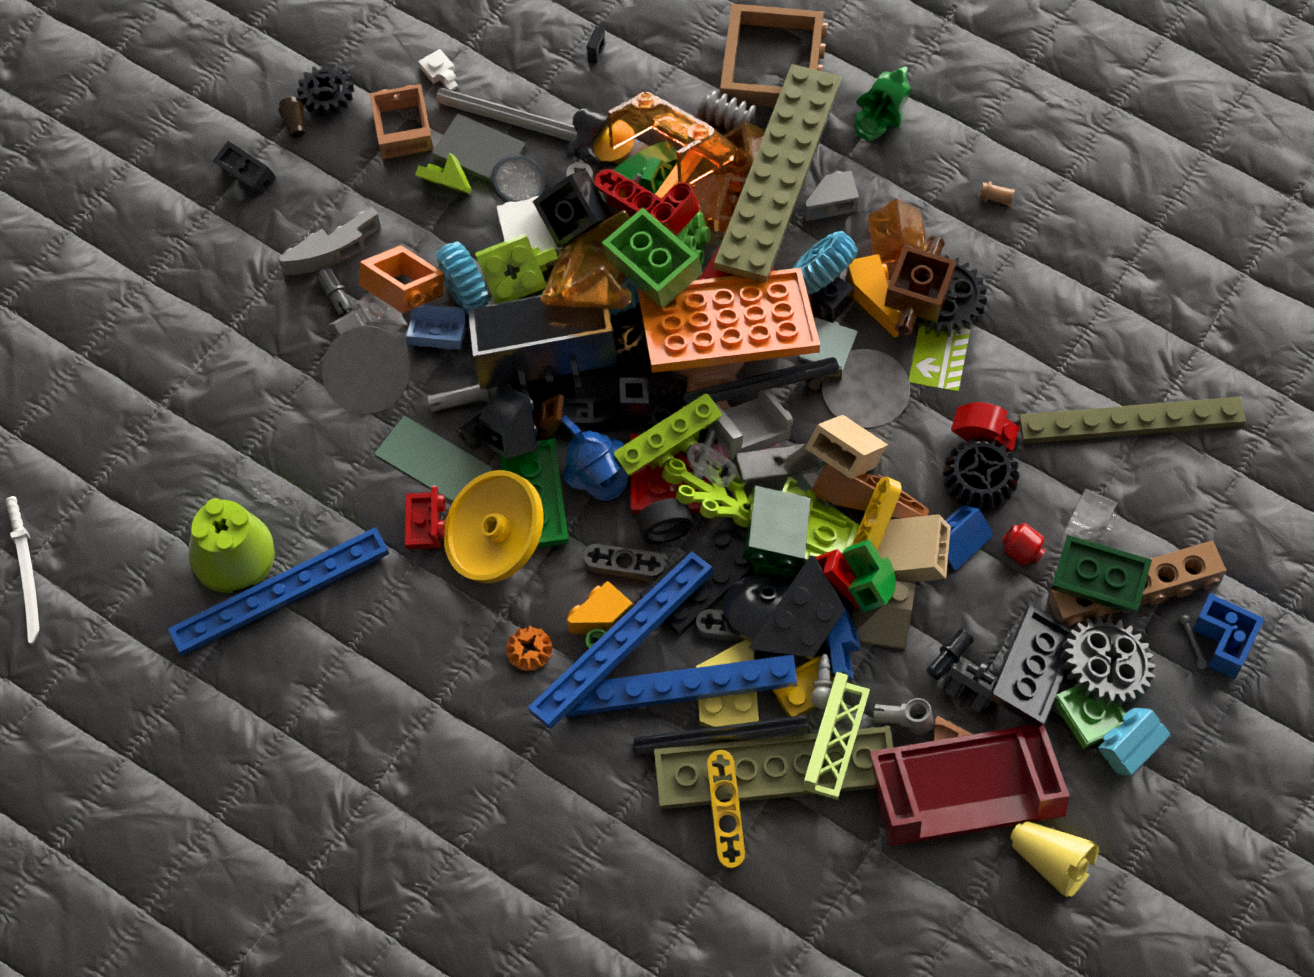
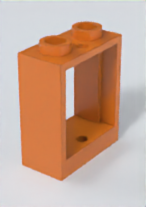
[359,245,445,313]

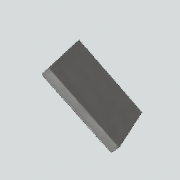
[432,114,526,188]

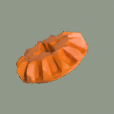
[506,625,552,671]

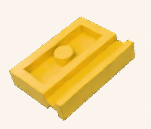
[772,656,835,717]

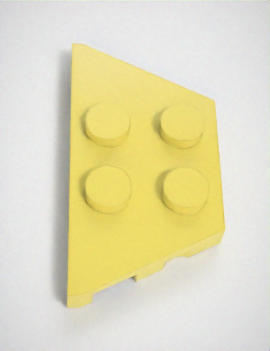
[696,640,759,740]

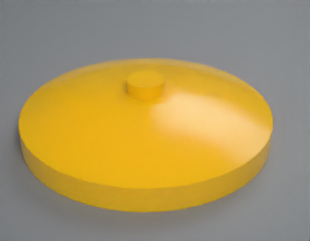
[444,470,544,583]

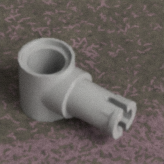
[874,698,934,735]

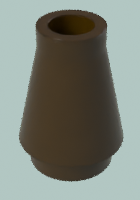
[278,97,305,138]

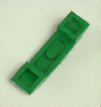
[596,141,682,197]

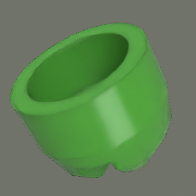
[586,628,606,649]

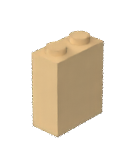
[805,415,888,479]
[877,514,951,583]

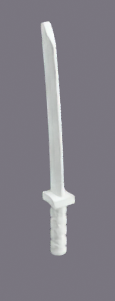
[5,496,39,645]

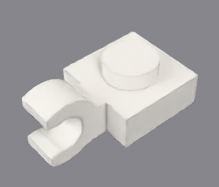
[419,49,458,91]

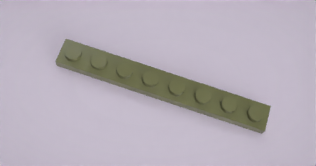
[1019,397,1246,444]

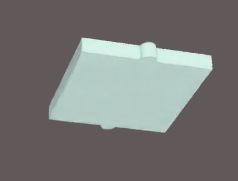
[799,318,858,371]

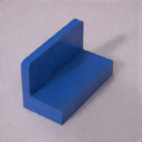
[945,505,993,570]

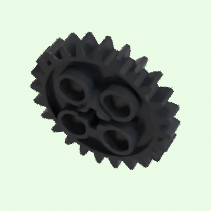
[915,255,987,337]

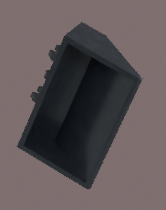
[468,284,619,396]

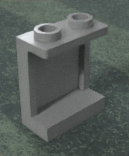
[706,390,793,459]

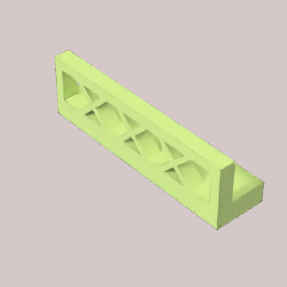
[803,672,870,800]

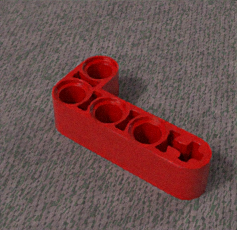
[594,169,700,236]

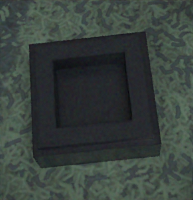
[586,27,606,64]

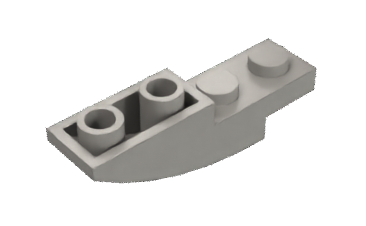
[278,207,381,275]

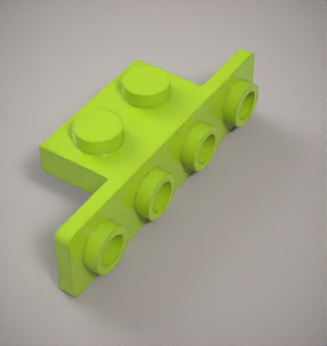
[614,394,722,476]

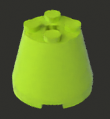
[188,498,275,593]

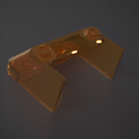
[607,92,734,185]

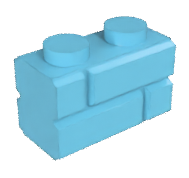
[1098,708,1171,776]

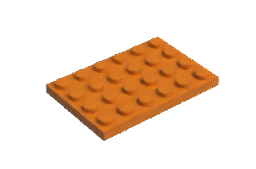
[637,268,820,373]

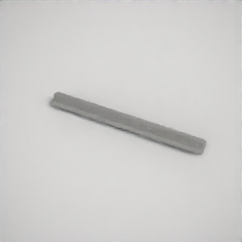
[436,88,577,141]

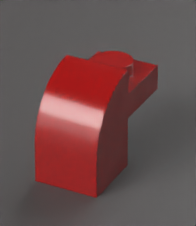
[951,402,1019,453]

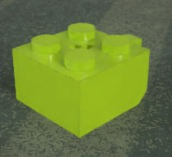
[475,234,558,304]

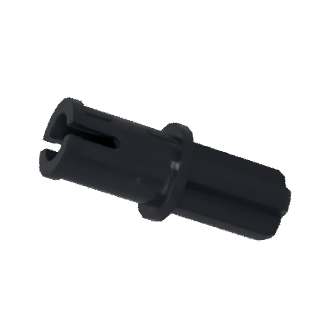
[926,629,974,680]

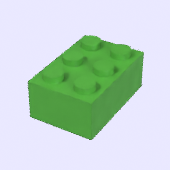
[602,208,703,308]

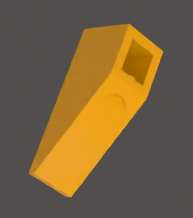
[846,254,901,337]

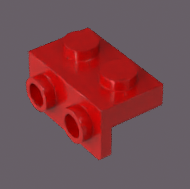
[405,486,446,550]

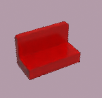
[815,549,860,609]

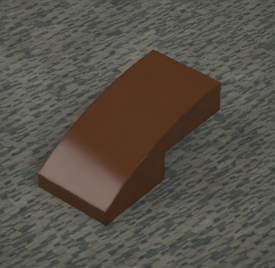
[533,394,564,441]

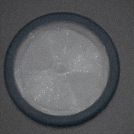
[491,155,546,203]

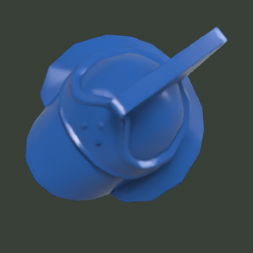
[561,415,628,501]

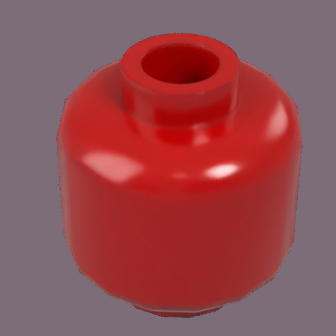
[1001,523,1046,566]

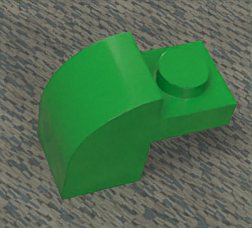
[842,539,896,612]

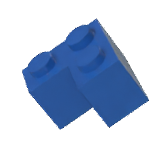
[1193,593,1265,679]

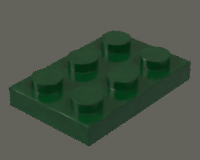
[1051,534,1152,615]

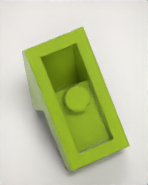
[415,153,472,195]

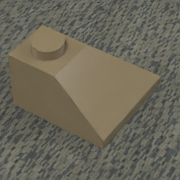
[852,581,916,650]

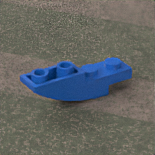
[825,588,861,681]

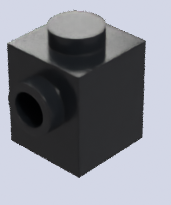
[811,276,854,323]

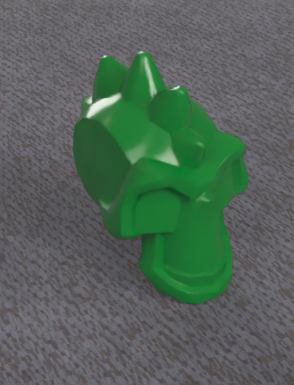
[854,66,911,141]

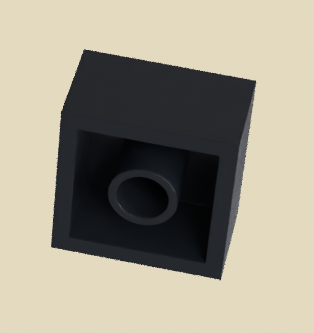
[532,171,613,248]

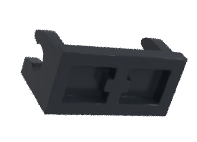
[213,141,277,193]

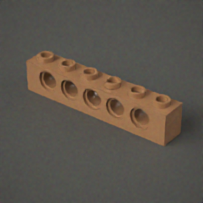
[1047,540,1226,629]

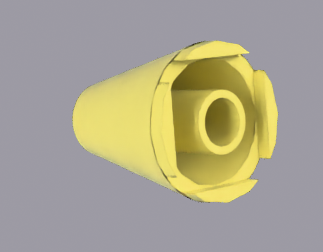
[1011,821,1099,897]

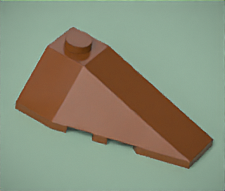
[811,462,929,519]

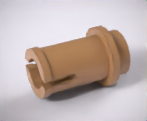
[979,181,1015,206]

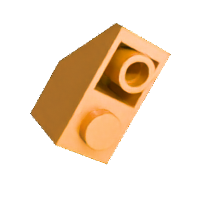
[567,581,633,634]

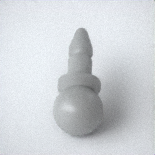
[811,654,833,709]

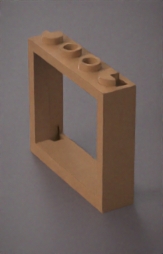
[720,4,828,108]

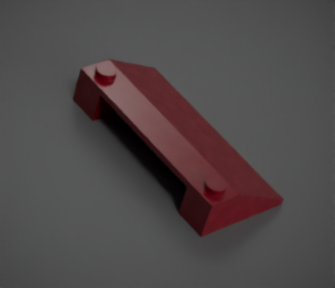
[870,724,1070,846]

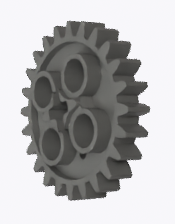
[1061,616,1156,707]

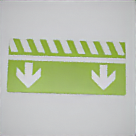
[909,310,970,391]

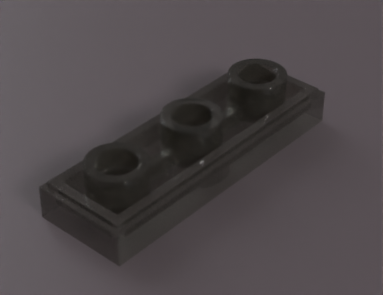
[733,444,820,483]

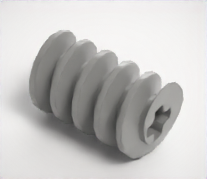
[697,89,756,138]

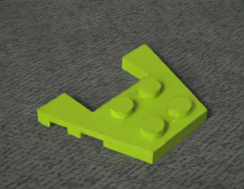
[782,476,859,563]

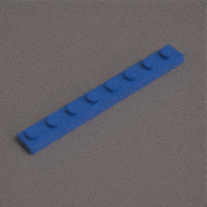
[168,527,389,657]
[528,551,714,730]
[565,655,798,717]

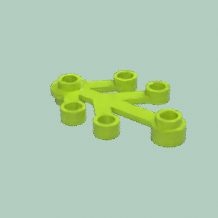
[662,459,750,527]

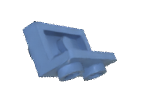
[406,304,466,350]

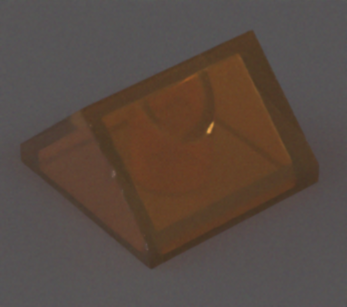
[868,198,927,263]

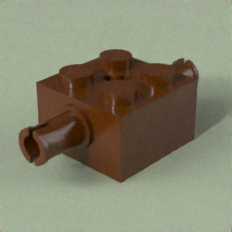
[884,236,957,335]

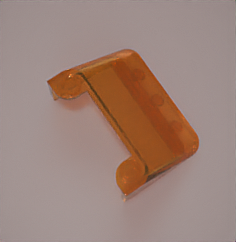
[541,210,632,309]

